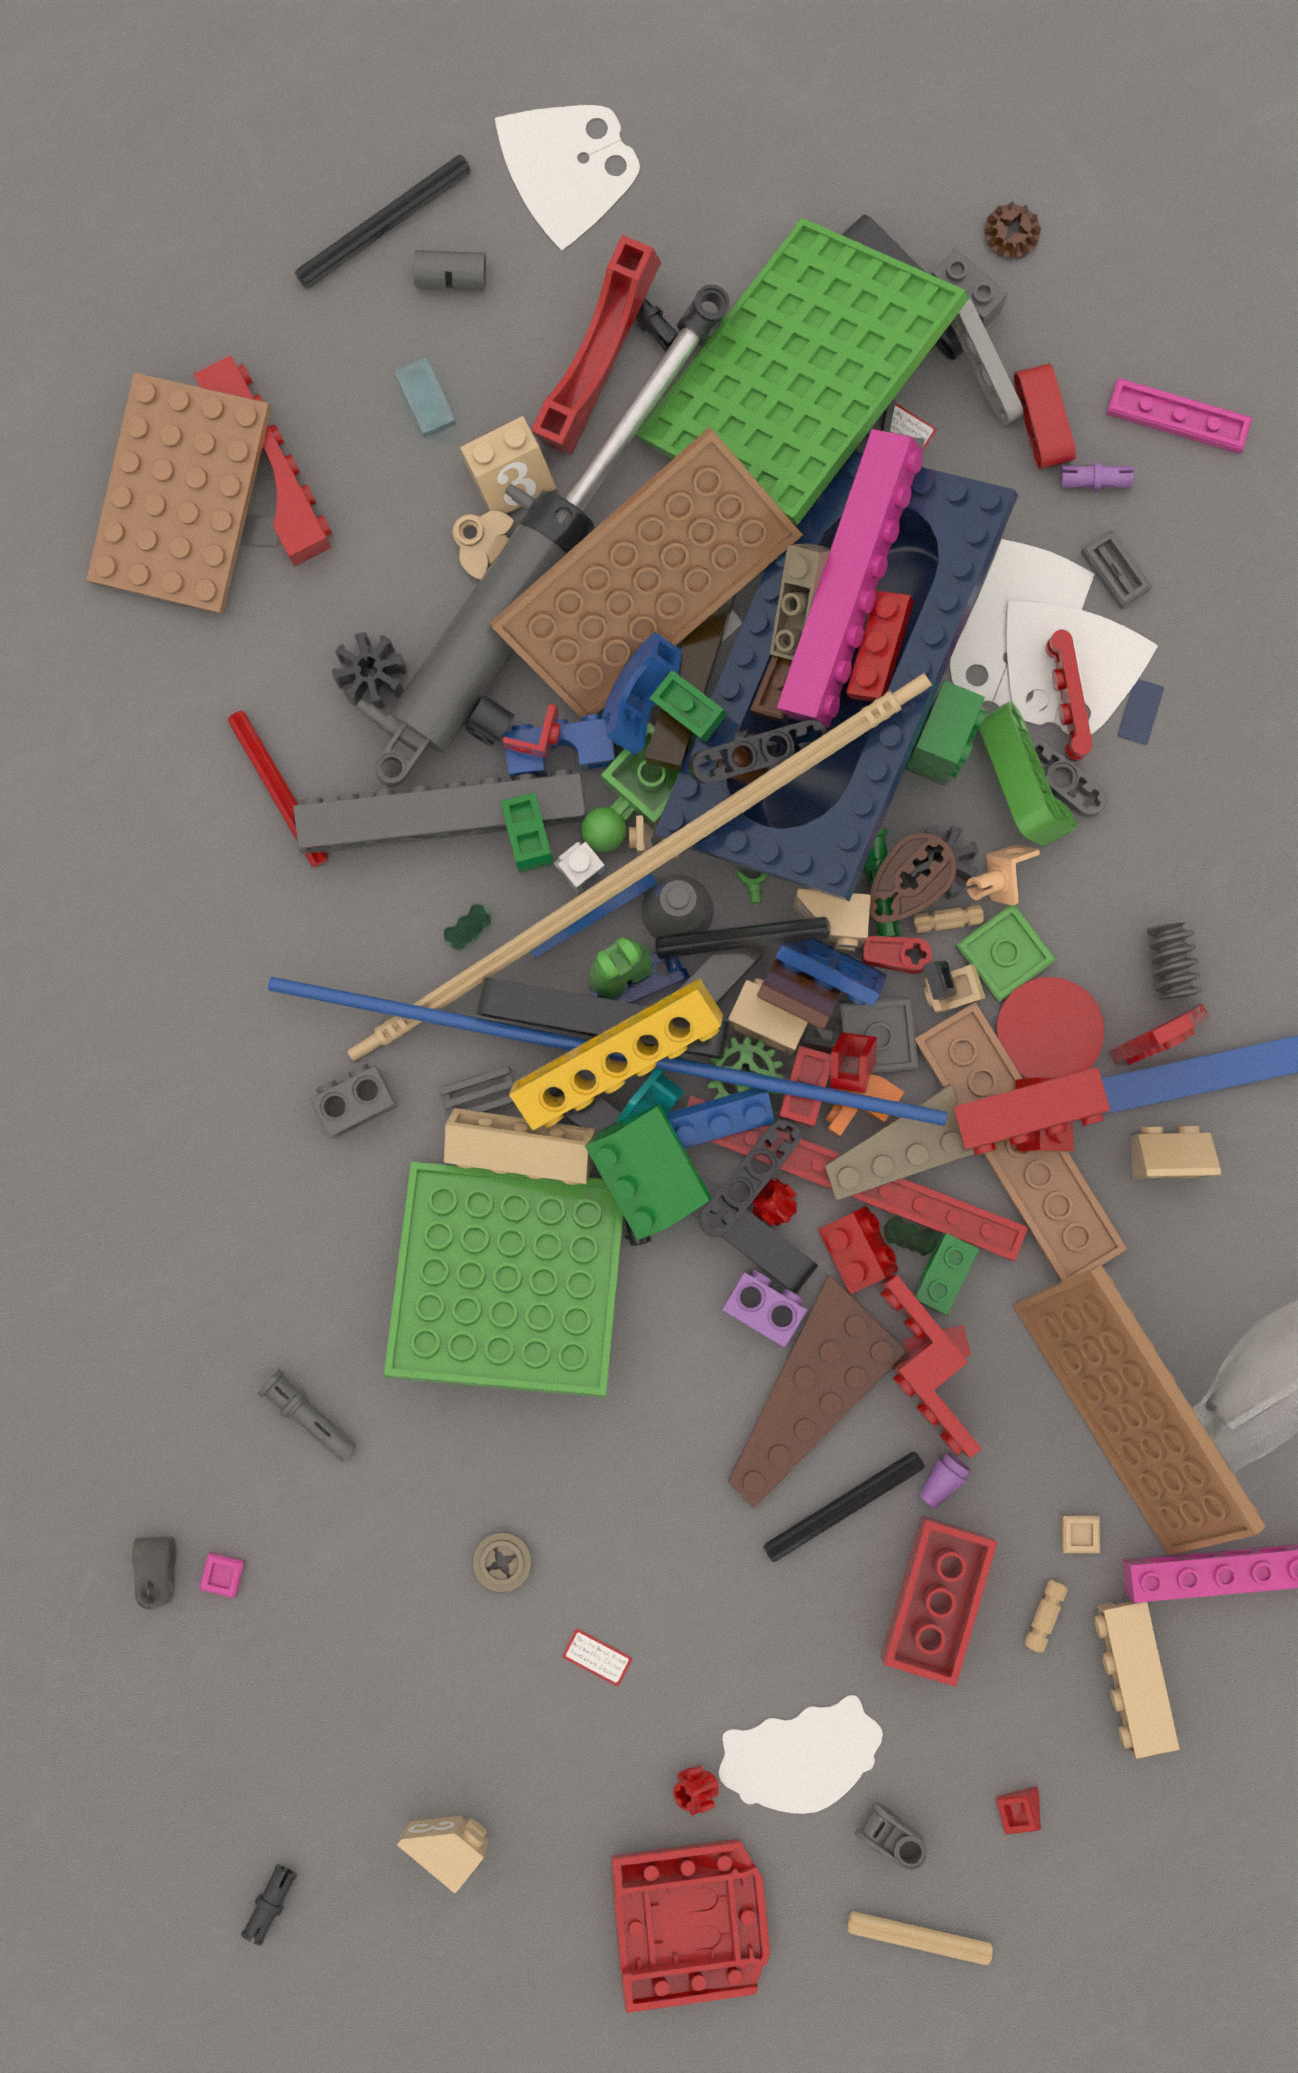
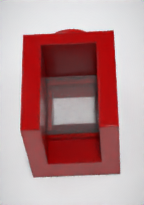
[830,1032,877,1093]

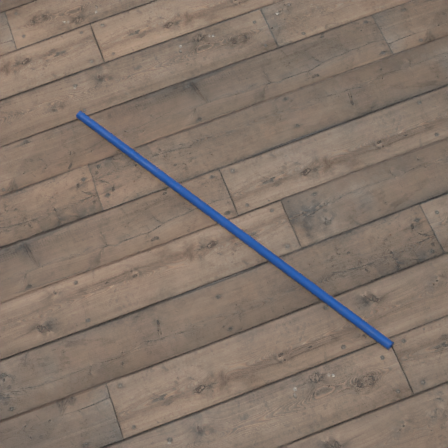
[268,977,948,1126]

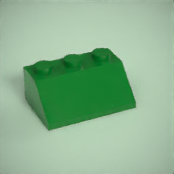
[585,1104,712,1240]

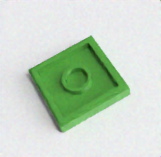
[955,905,1056,1003]

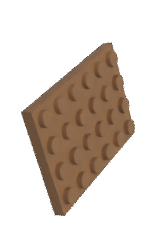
[86,372,272,614]

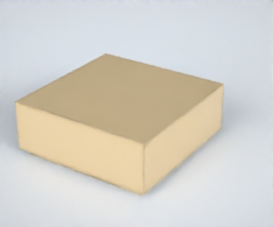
[1061,1515,1100,1553]

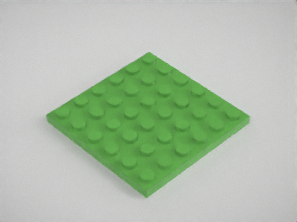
[384,1162,623,1398]

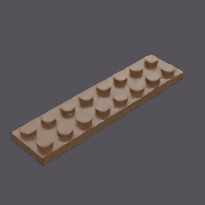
[914,1002,1128,1282]

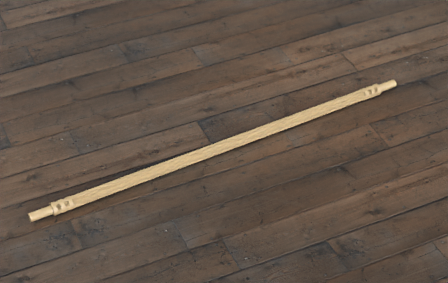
[348,673,932,1062]

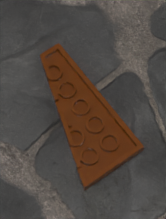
[728,1274,907,1508]

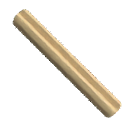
[847,1911,993,1965]

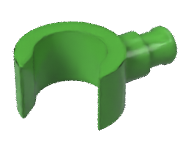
[736,870,767,904]

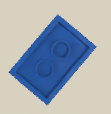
[775,939,887,1007]

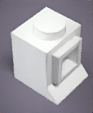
[554,841,606,894]

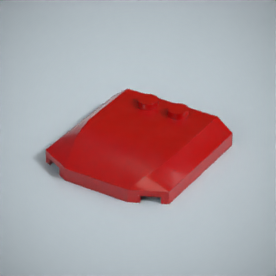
[611,1839,770,2013]

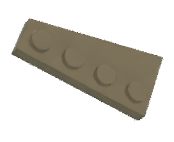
[824,1084,974,1201]

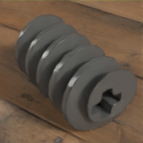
[1147,922,1202,1000]

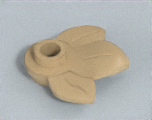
[453,511,514,580]

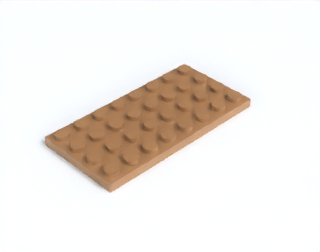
[490,427,803,719]
[1012,1265,1266,1556]

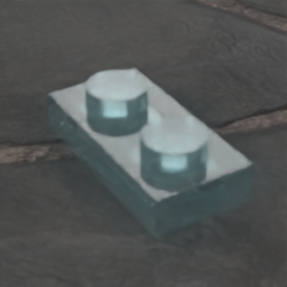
[395,357,456,438]

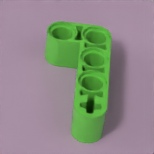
[979,701,1076,846]

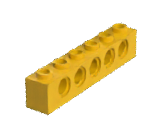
[509,978,723,1130]

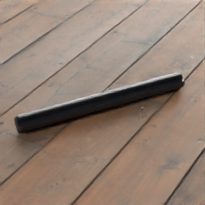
[295,155,471,288]

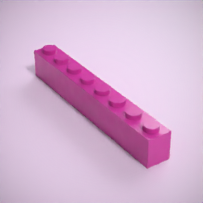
[777,429,923,728]

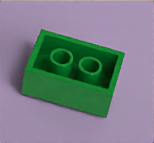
[905,680,987,785]

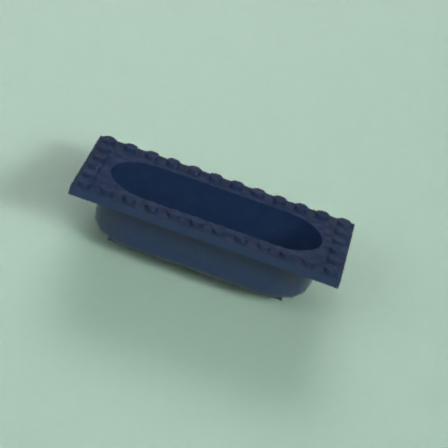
[653,451,1020,902]

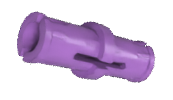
[1061,462,1134,491]

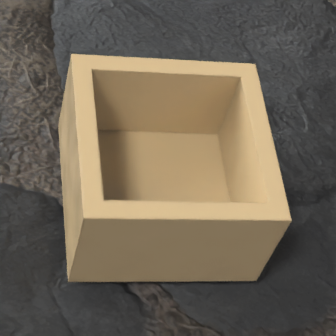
[728,978,808,1056]

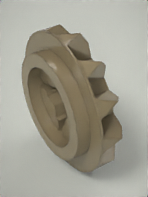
[473,1532,532,1592]

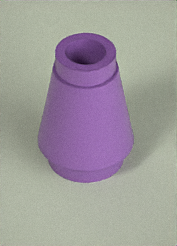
[919,1452,971,1509]

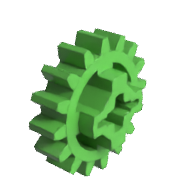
[707,1036,784,1104]

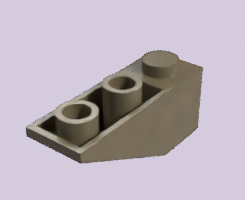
[770,543,831,660]

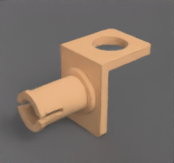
[966,845,1040,906]

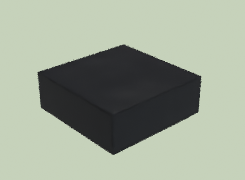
[923,961,957,1000]

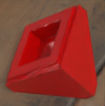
[996,1786,1041,1835]

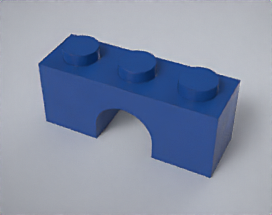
[503,714,616,781]

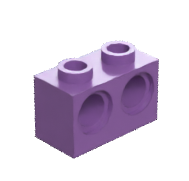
[721,1270,807,1348]

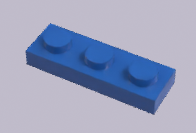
[665,1088,775,1148]

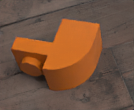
[825,1074,905,1138]

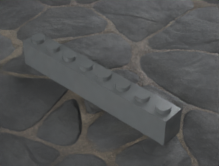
[294,769,585,854]

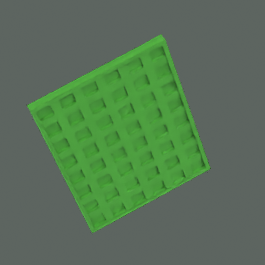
[636,218,969,525]

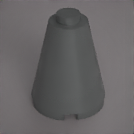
[642,875,713,939]

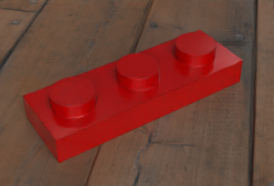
[846,591,914,702]

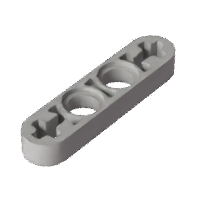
[950,296,1023,426]

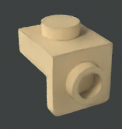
[924,964,986,1012]

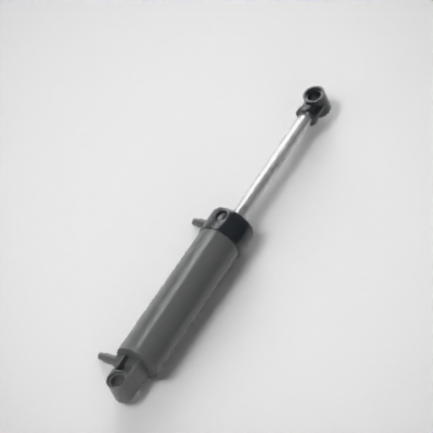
[356,284,729,787]

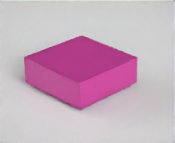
[199,1552,246,1598]

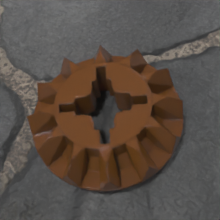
[984,201,1041,258]

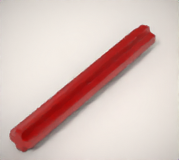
[228,710,328,868]

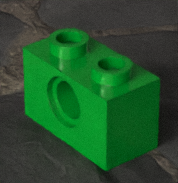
[913,1233,979,1315]

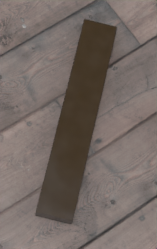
[645,593,737,772]

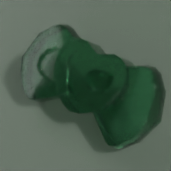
[443,904,492,950]
[884,1216,937,1256]

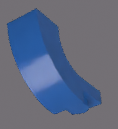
[602,632,682,755]

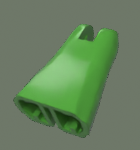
[587,938,653,1000]

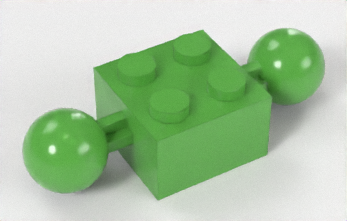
[581,723,695,853]

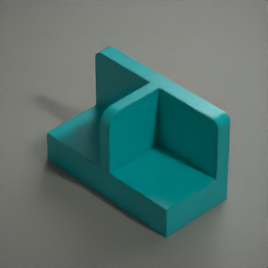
[616,1068,685,1122]

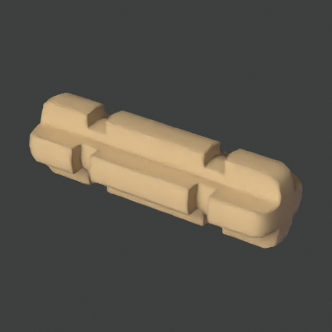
[913,905,984,934]
[1025,1580,1068,1653]

